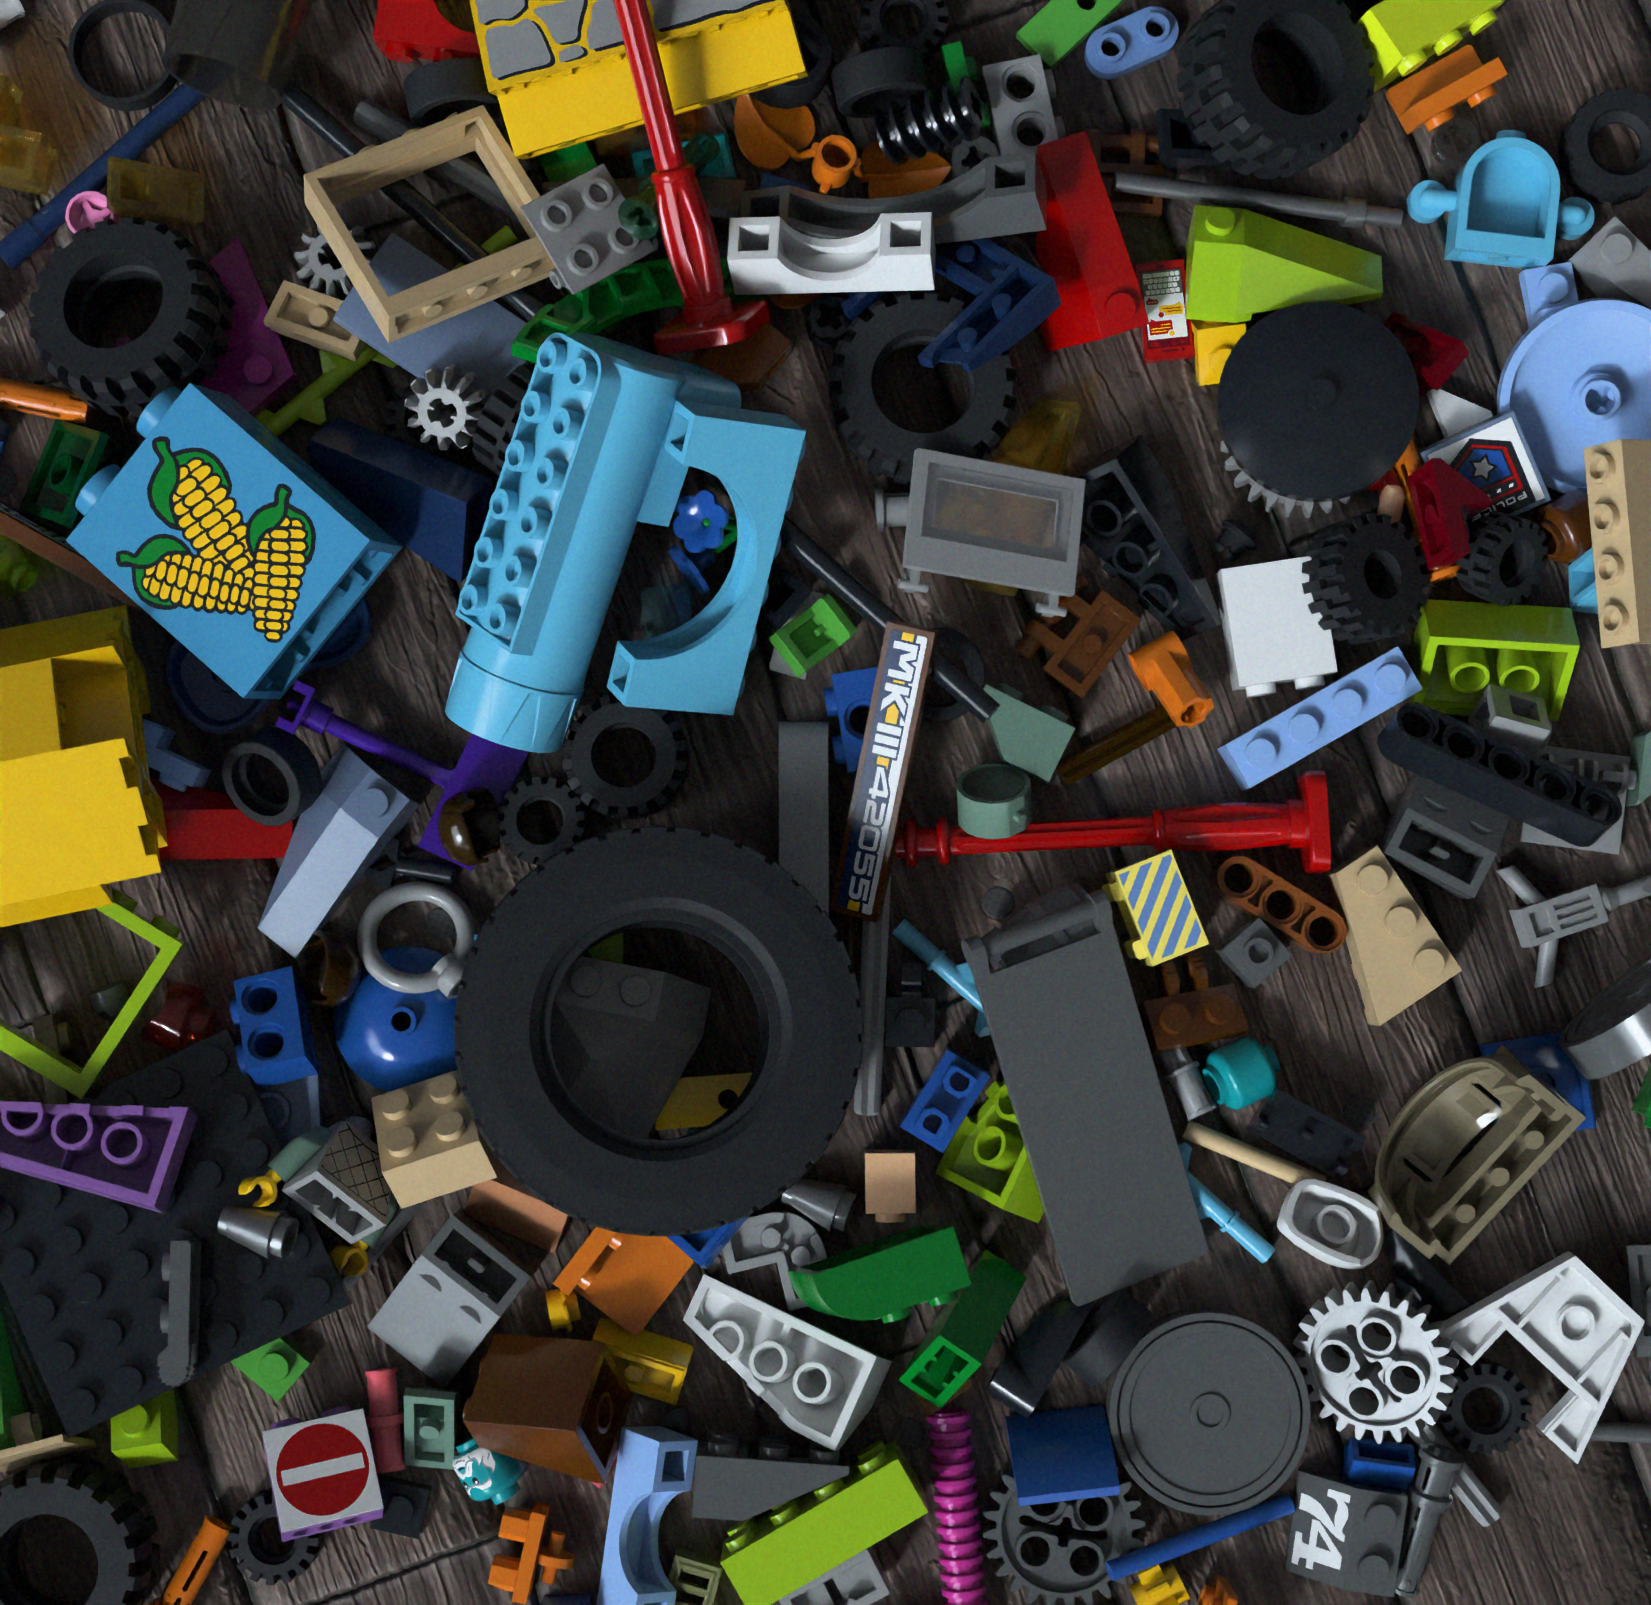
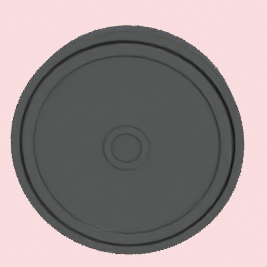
[1558,954,1651,1080]
[1105,1307,1311,1516]

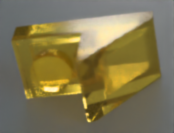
[106,157,205,226]

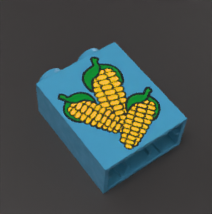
[66,383,402,699]

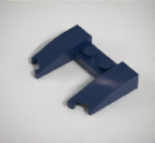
[840,238,1062,372]

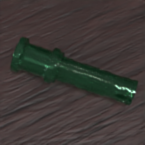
[618,131,720,240]

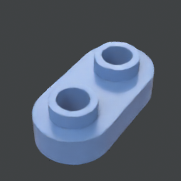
[1084,6,1179,80]

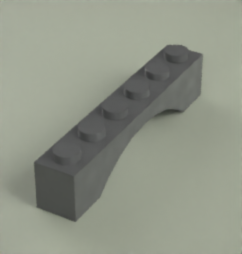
[740,151,1047,244]

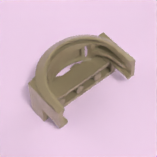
[1367,1044,1586,1265]

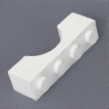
[727,212,936,295]

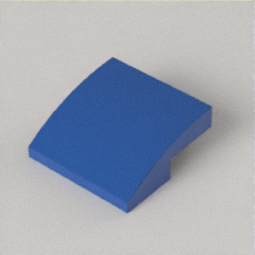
[1005,1405,1120,1506]

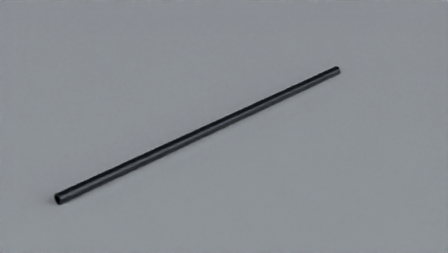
[255,61,1000,724]

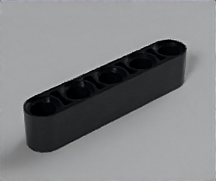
[1377,702,1622,847]

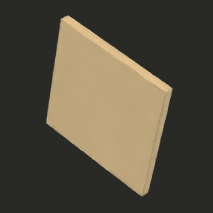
[0,1412,96,1473]

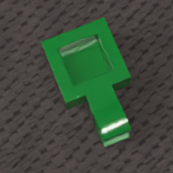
[940,41,991,130]

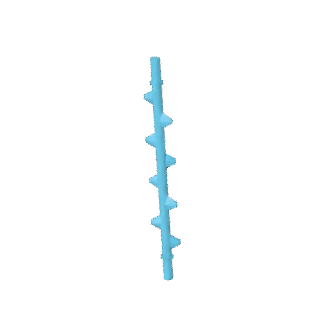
[892,919,1275,1263]

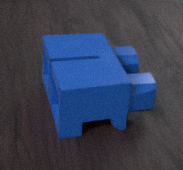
[897,1045,990,1153]

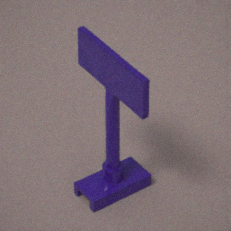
[275,680,529,871]

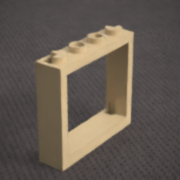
[304,105,554,343]

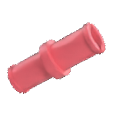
[365,1367,405,1473]

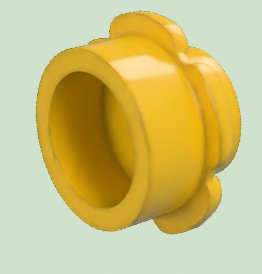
[545,1289,581,1333]

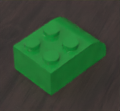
[787,1224,972,1323]

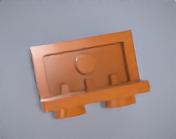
[1386,44,1508,135]

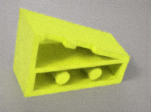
[1355,0,1506,93]

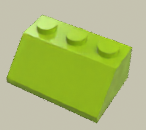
[1410,599,1580,721]

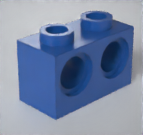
[230,966,319,1089]

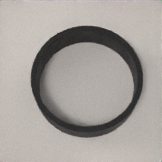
[68,0,182,111]

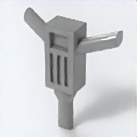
[1495,865,1651,988]

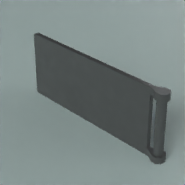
[961,889,1208,1306]

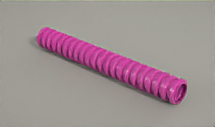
[927,1407,988,1605]

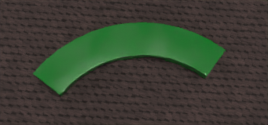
[511,258,767,364]

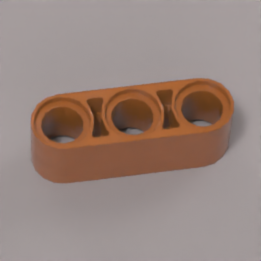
[1210,856,1347,953]

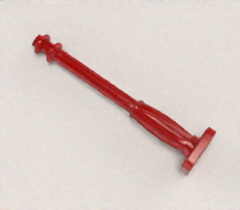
[613,0,771,355]
[895,770,1331,874]

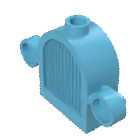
[1406,130,1595,269]

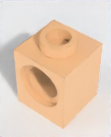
[864,1149,916,1223]

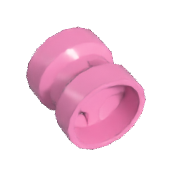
[65,191,124,234]

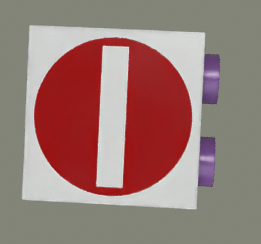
[262,1406,384,1542]

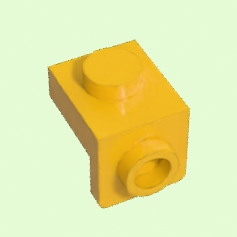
[1191,319,1246,386]

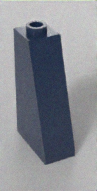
[307,416,492,582]

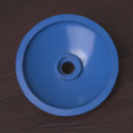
[334,946,458,1092]

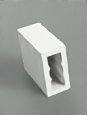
[1214,556,1338,697]

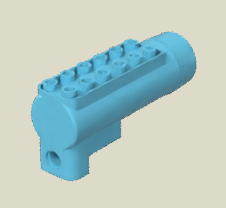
[445,332,741,753]

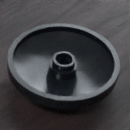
[1216,302,1419,502]

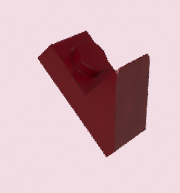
[1383,312,1469,396]
[1408,458,1493,570]

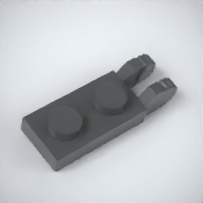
[157,1238,202,1387]

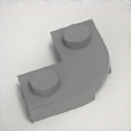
[722,1210,827,1311]

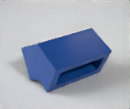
[1341,1437,1416,1490]

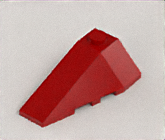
[1034,130,1150,352]

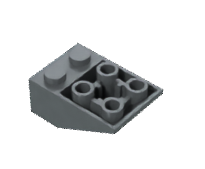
[1378,773,1511,899]
[367,1209,538,1389]
[692,1430,850,1521]

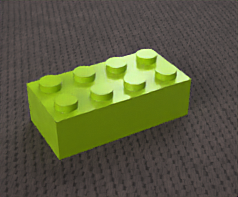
[720,1440,929,1605]

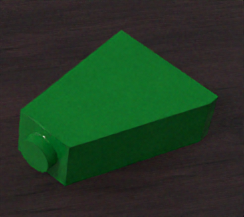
[899,1249,1027,1409]

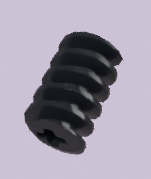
[873,75,984,166]

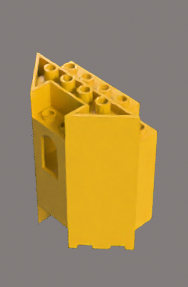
[0,604,168,928]

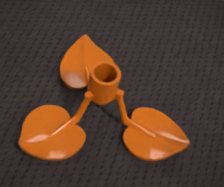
[734,94,951,309]

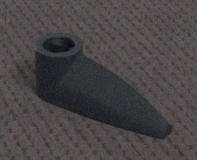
[1385,1228,1471,1363]
[984,1297,1095,1418]

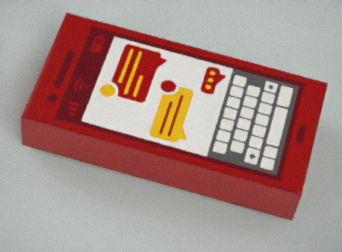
[1134,259,1195,364]

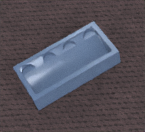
[333,232,527,405]

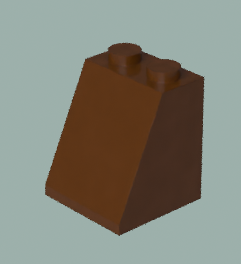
[463,1333,633,1484]

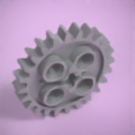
[1293,1280,1459,1444]

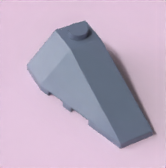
[258,744,420,959]

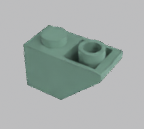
[983,682,1075,784]

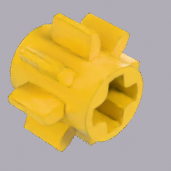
[1128,1564,1190,1605]

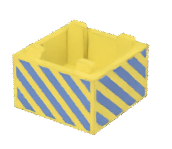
[1101,849,1209,966]

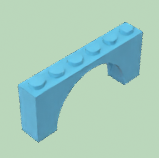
[607,399,806,715]

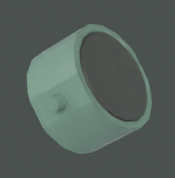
[956,763,1032,839]

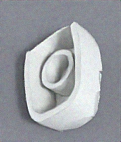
[1277,1179,1383,1269]

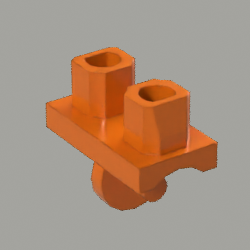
[488,1501,576,1605]

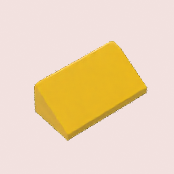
[592,1318,694,1405]

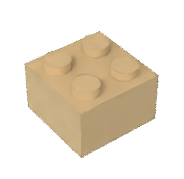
[371,1070,497,1209]

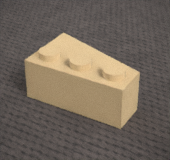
[1325,845,1462,1026]

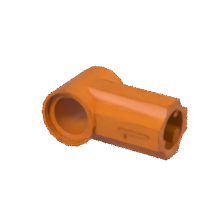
[1128,630,1214,728]

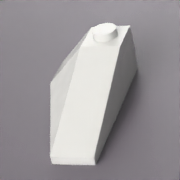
[683,1274,892,1451]

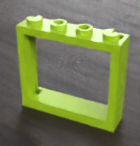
[0,887,187,1099]

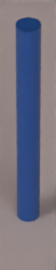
[1105,1494,1295,1581]

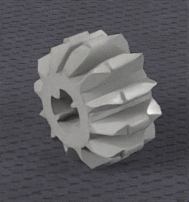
[294,219,377,299]
[404,364,488,451]

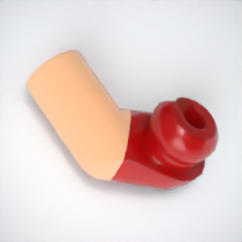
[1367,468,1405,524]

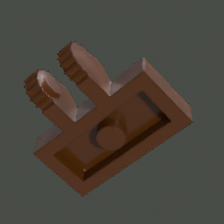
[1138,952,1249,1054]

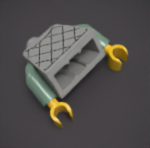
[238,1116,397,1277]

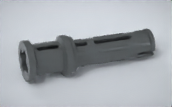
[1395,1442,1464,1598]

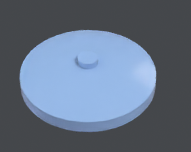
[1497,298,1651,494]

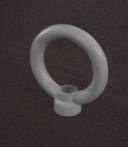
[357,881,477,999]

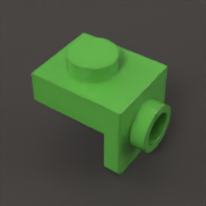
[768,593,857,678]

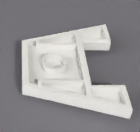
[1439,1251,1645,1464]

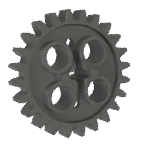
[982,1465,1145,1605]

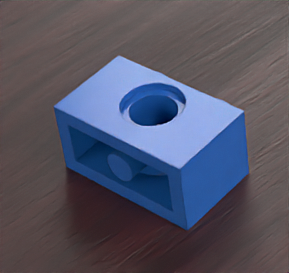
[823,667,878,775]

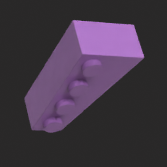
[0,1101,198,1214]

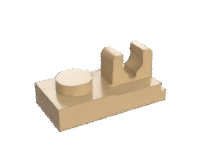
[263,280,366,362]

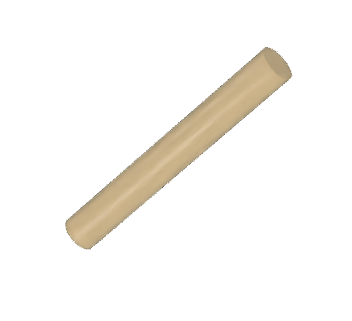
[1181,1120,1326,1185]

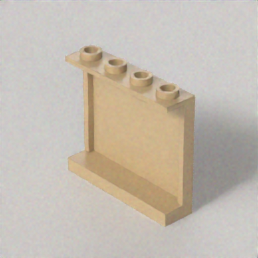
[1583,439,1651,648]

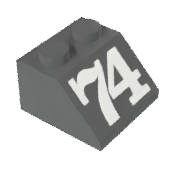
[1284,1469,1408,1598]

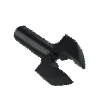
[364,838,457,888]

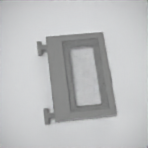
[897,448,1086,617]

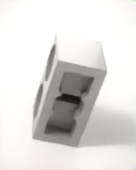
[980,54,1066,156]
[779,1546,890,1605]

